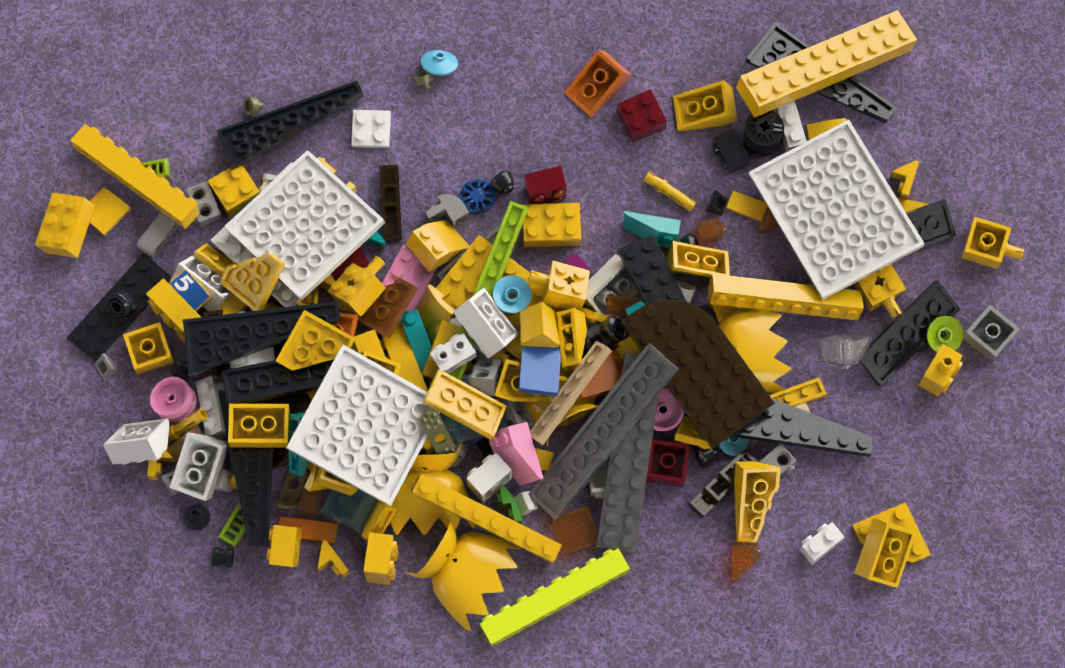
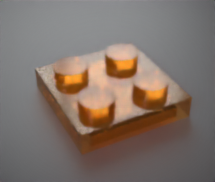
[551,506,598,556]

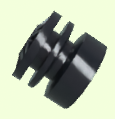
[743,110,784,156]

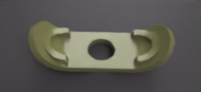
[420,410,457,455]
[276,468,309,509]

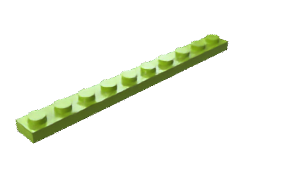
[449,201,528,381]

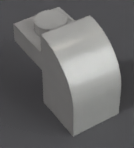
[425,194,469,227]

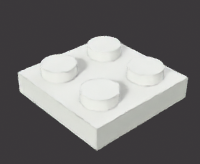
[352,110,391,148]

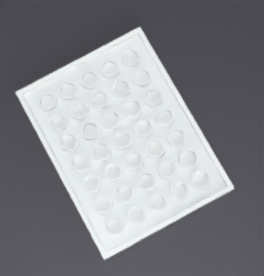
[749,120,924,300]

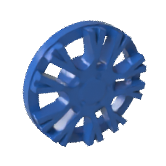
[460,179,495,214]

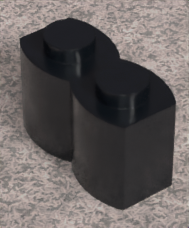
[712,129,750,174]

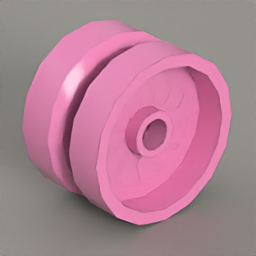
[150,377,200,425]
[654,388,684,431]

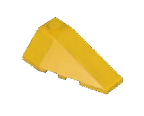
[734,461,781,544]

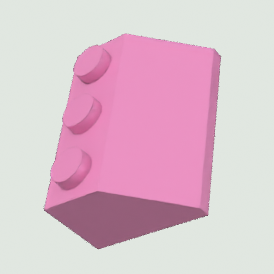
[382,244,437,313]

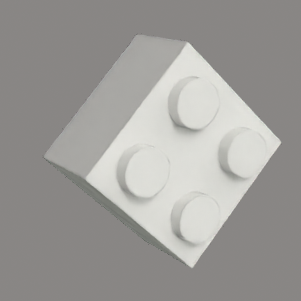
[467,453,512,503]

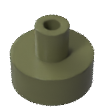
[414,71,434,90]
[243,96,263,116]

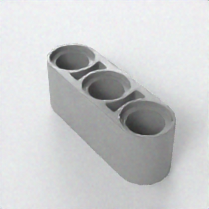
[137,212,179,258]

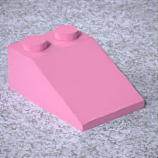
[489,422,543,486]

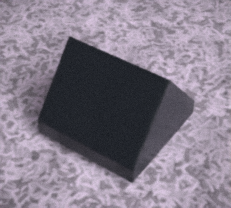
[706,191,727,216]
[475,437,494,458]

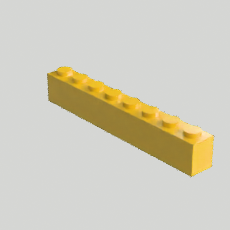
[70,124,200,229]
[708,274,864,321]
[376,320,445,454]
[410,474,562,563]

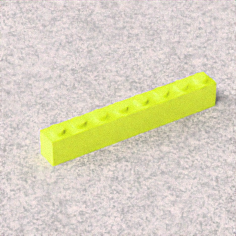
[480,548,630,647]

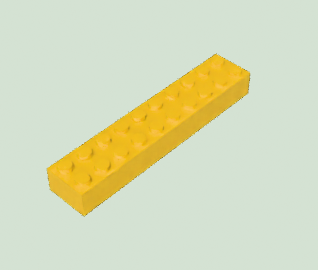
[736,10,917,118]

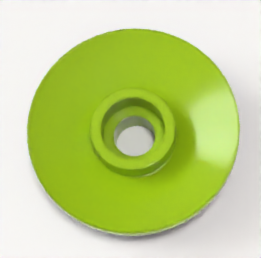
[927,316,963,352]

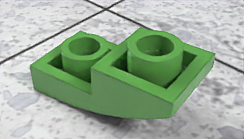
[496,485,522,524]

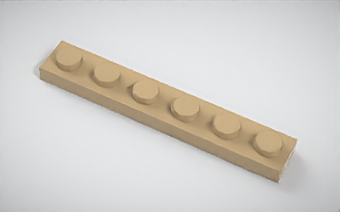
[530,341,612,445]

